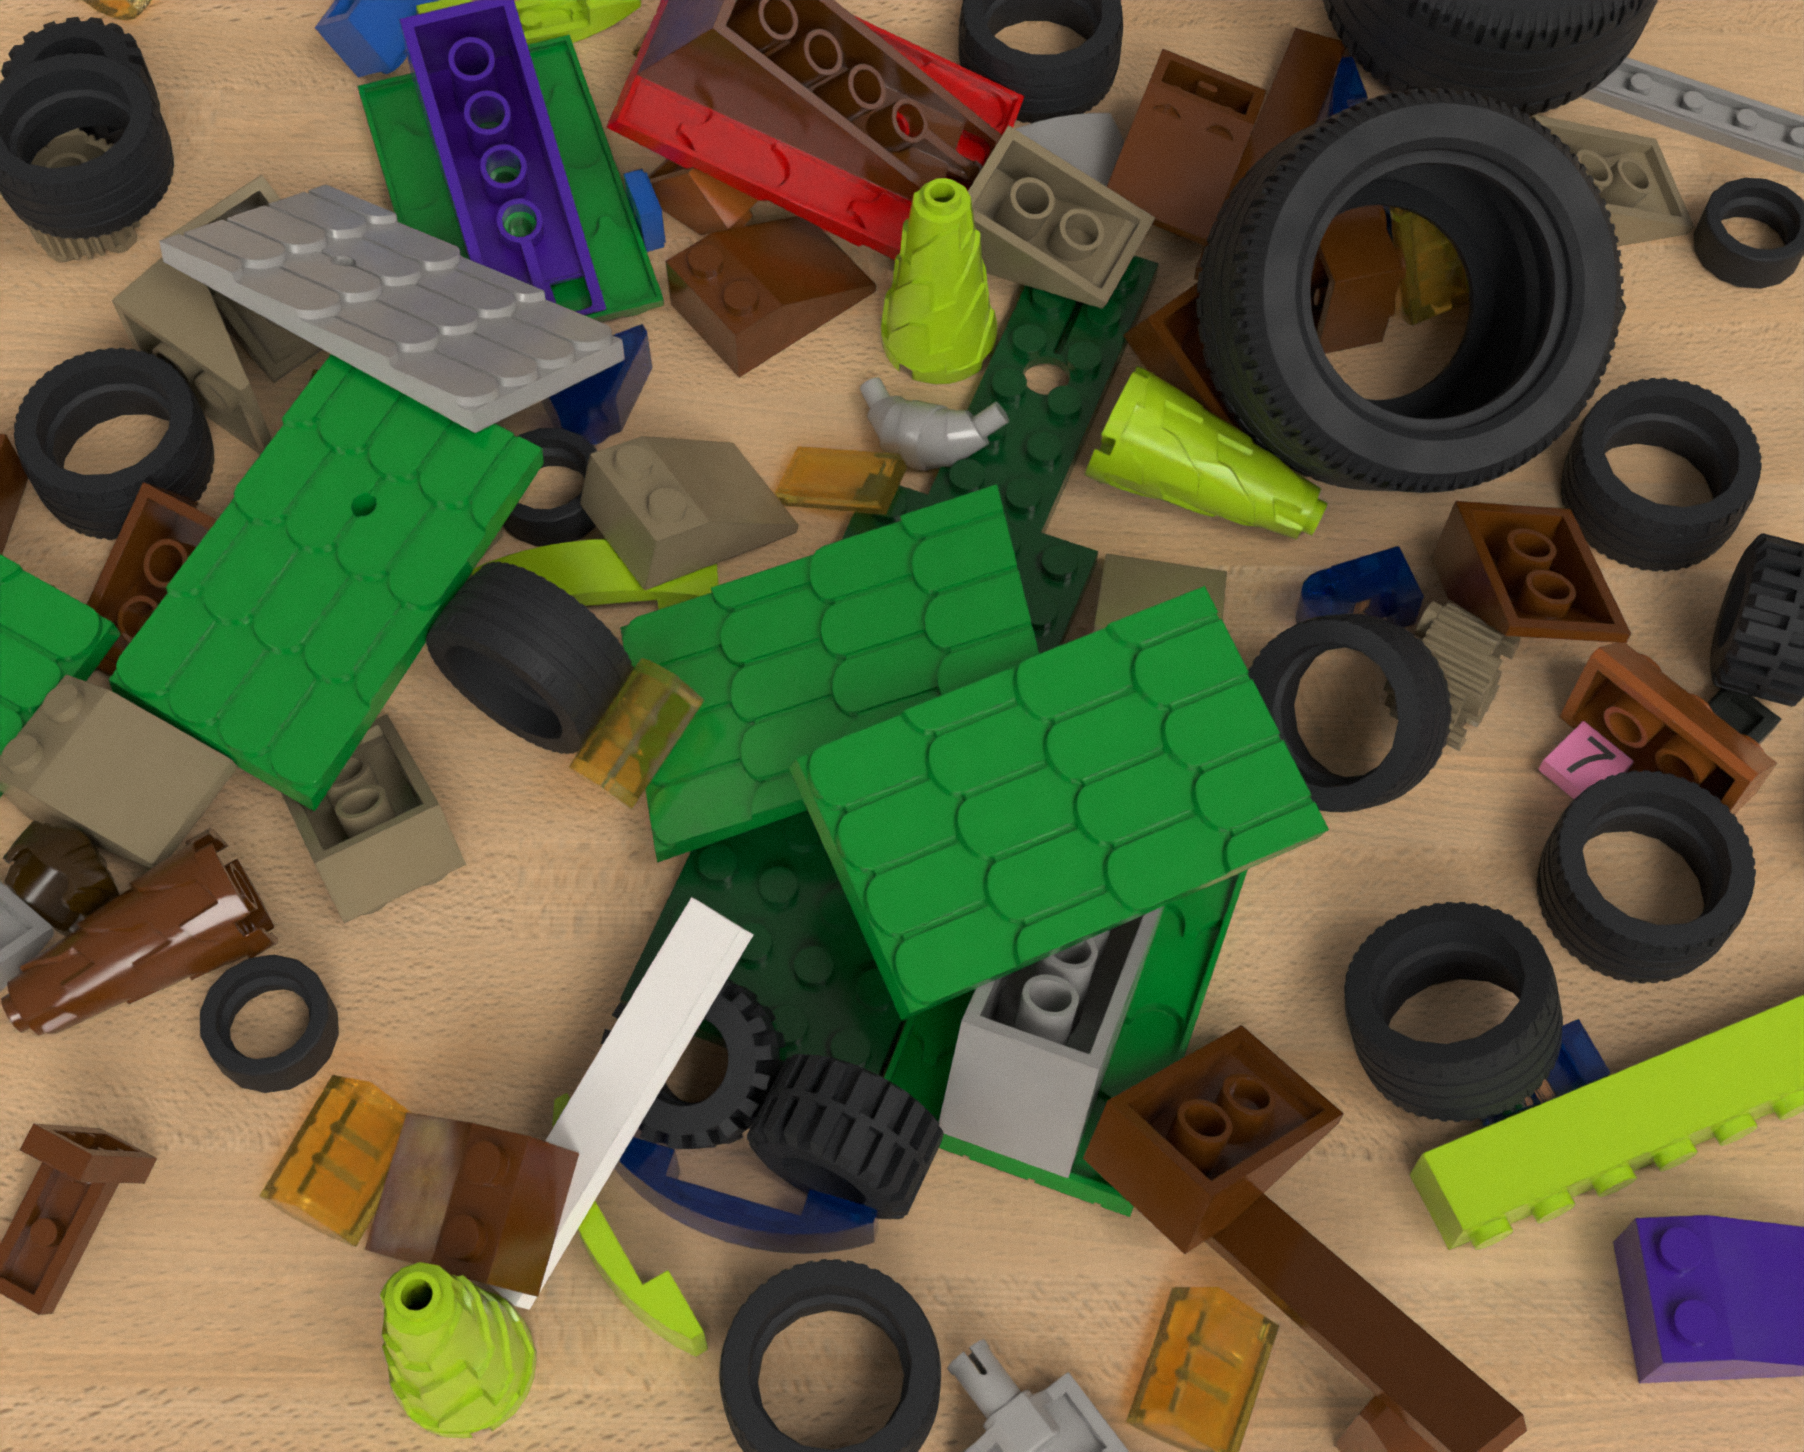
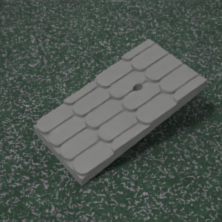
[159,185,625,433]

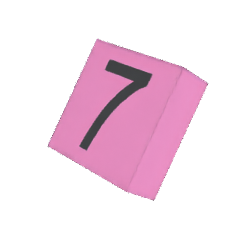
[1538,721,1634,799]

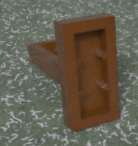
[0,1123,157,1315]

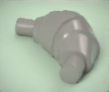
[860,377,1009,471]

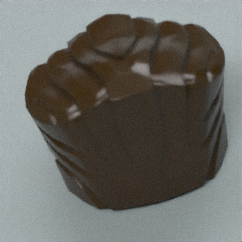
[2,820,120,936]

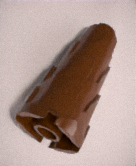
[1,828,278,1036]

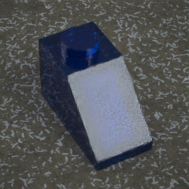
[541,324,653,445]

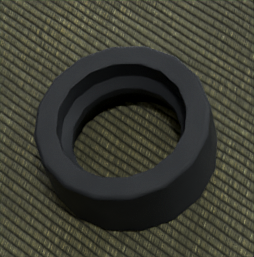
[1693,177,1804,289]
[503,428,597,546]
[200,954,339,1093]

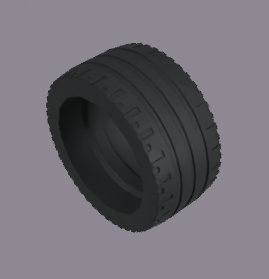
[958,0,1124,123]
[0,53,174,239]
[14,348,215,540]
[1561,378,1762,572]
[426,562,634,754]
[1248,614,1452,812]
[1537,770,1756,984]
[1344,902,1563,1122]
[719,1259,941,1452]

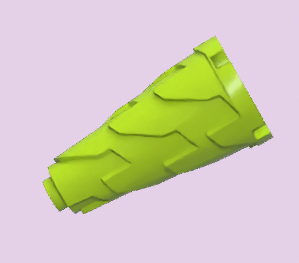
[881,178,997,384]
[1085,366,1328,540]
[380,1262,537,1439]

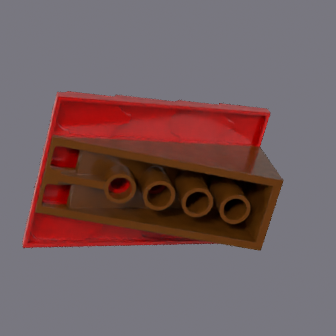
[606,0,1024,261]

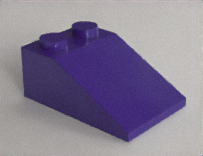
[1613,1215,1804,1383]

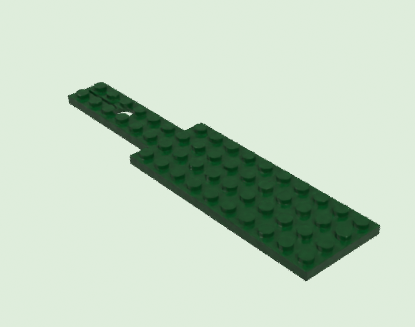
[620,256,1159,1076]

